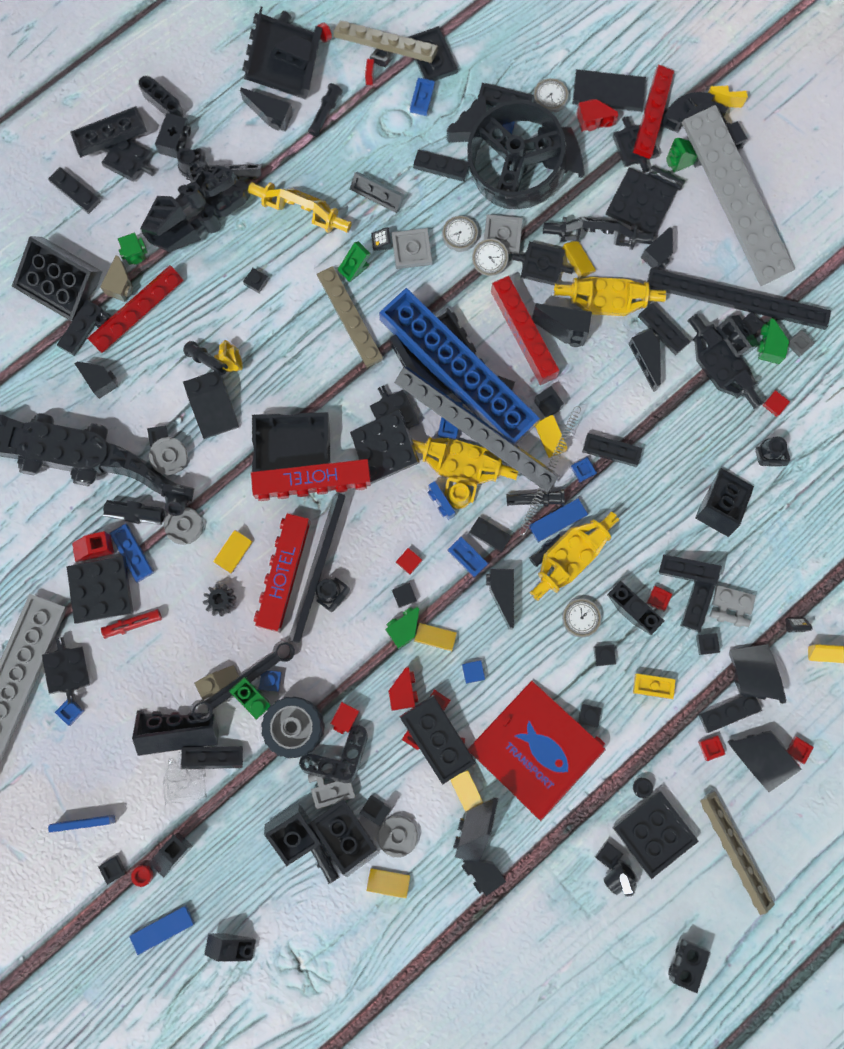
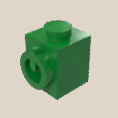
[118,232,148,266]

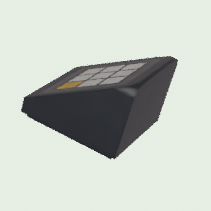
[371,227,391,251]
[785,617,813,633]

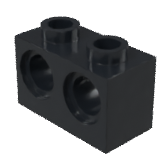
[668,939,711,993]

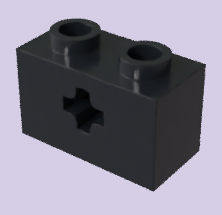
[155,113,191,158]
[716,315,760,358]

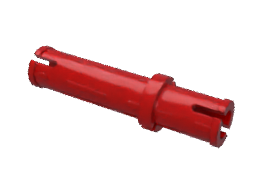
[101,609,162,639]

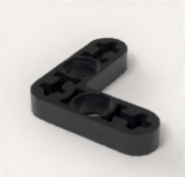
[299,725,368,783]

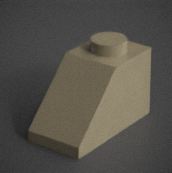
[100,255,133,302]
[194,665,239,700]

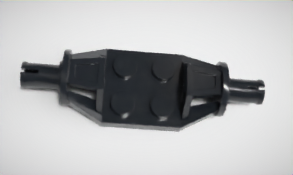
[543,217,653,250]
[687,314,764,410]

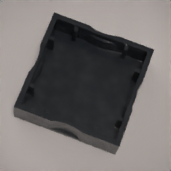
[252,412,331,492]

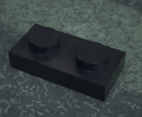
[469,516,512,553]

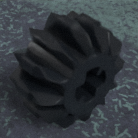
[203,583,237,617]

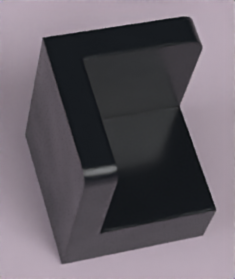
[534,386,564,418]
[360,795,391,827]

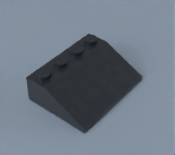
[11,236,103,322]

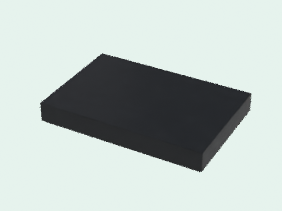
[407,26,458,81]

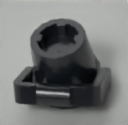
[177,148,206,180]
[755,436,790,467]
[161,484,194,516]
[316,577,350,612]
[603,860,638,897]

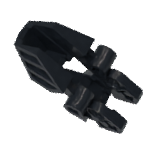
[140,161,247,252]

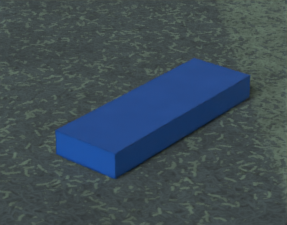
[529,498,588,543]
[110,523,154,583]
[48,815,116,833]
[129,905,195,955]

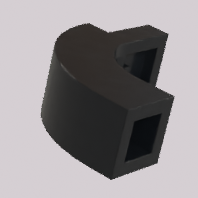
[661,92,728,133]

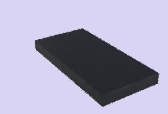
[572,69,646,112]
[70,106,147,158]
[399,695,476,785]

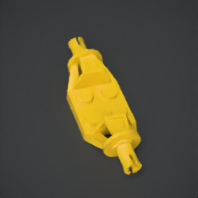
[248,182,352,233]
[554,277,666,316]
[412,436,518,485]
[529,512,620,601]

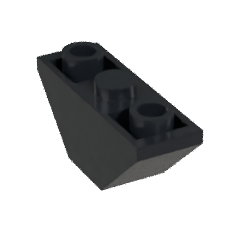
[447,95,486,143]
[607,580,665,635]

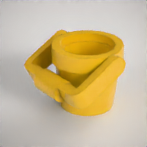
[214,340,243,372]
[444,476,477,509]

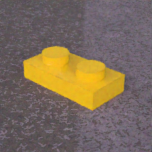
[633,673,676,699]

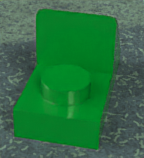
[337,241,371,282]

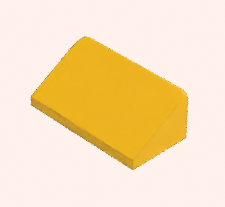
[562,241,596,279]
[535,415,567,458]
[213,530,252,574]
[414,623,457,652]
[808,644,844,663]
[450,770,483,812]
[366,868,410,898]

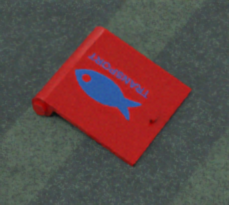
[468,681,606,821]

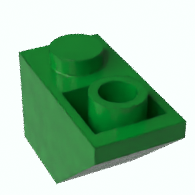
[666,138,697,173]
[757,319,789,364]
[385,607,419,650]
[229,677,271,720]

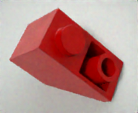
[576,99,619,132]
[72,531,114,562]
[389,667,418,711]

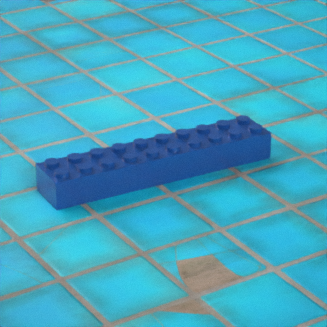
[379,288,540,444]

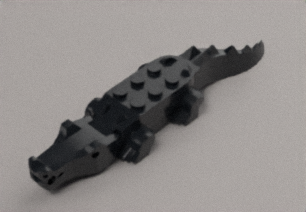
[0,413,195,494]

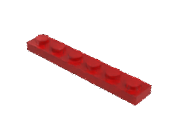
[633,64,674,159]
[87,265,184,353]

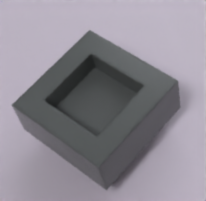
[788,330,815,357]

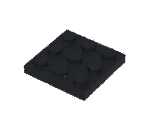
[605,167,678,237]
[350,410,420,484]
[66,556,133,624]
[612,791,699,879]

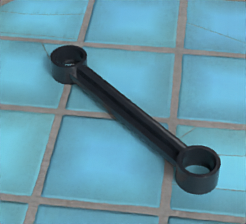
[190,641,295,722]

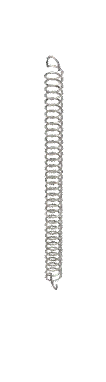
[520,406,581,535]

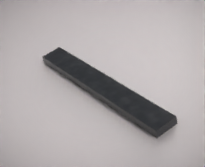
[288,493,346,643]

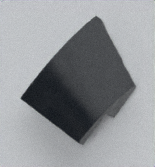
[537,127,584,178]
[729,644,786,704]
[727,730,802,792]

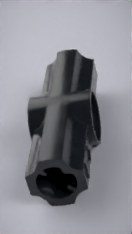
[103,500,165,525]

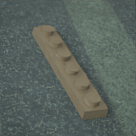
[333,20,438,63]
[317,266,383,368]
[700,791,775,915]

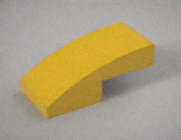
[708,85,748,108]

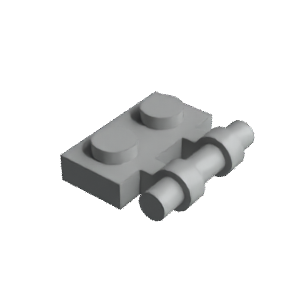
[710,585,756,627]
[308,766,355,809]

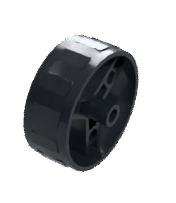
[467,100,567,210]

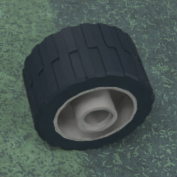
[261,697,325,758]

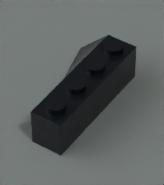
[132,710,219,756]

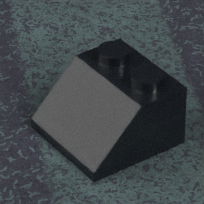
[264,802,321,867]

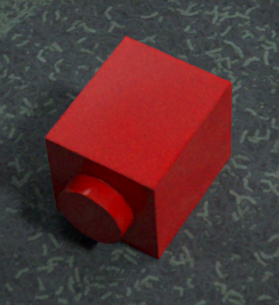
[330,702,360,734]

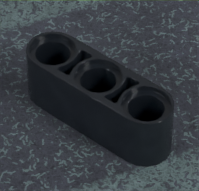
[138,75,183,117]

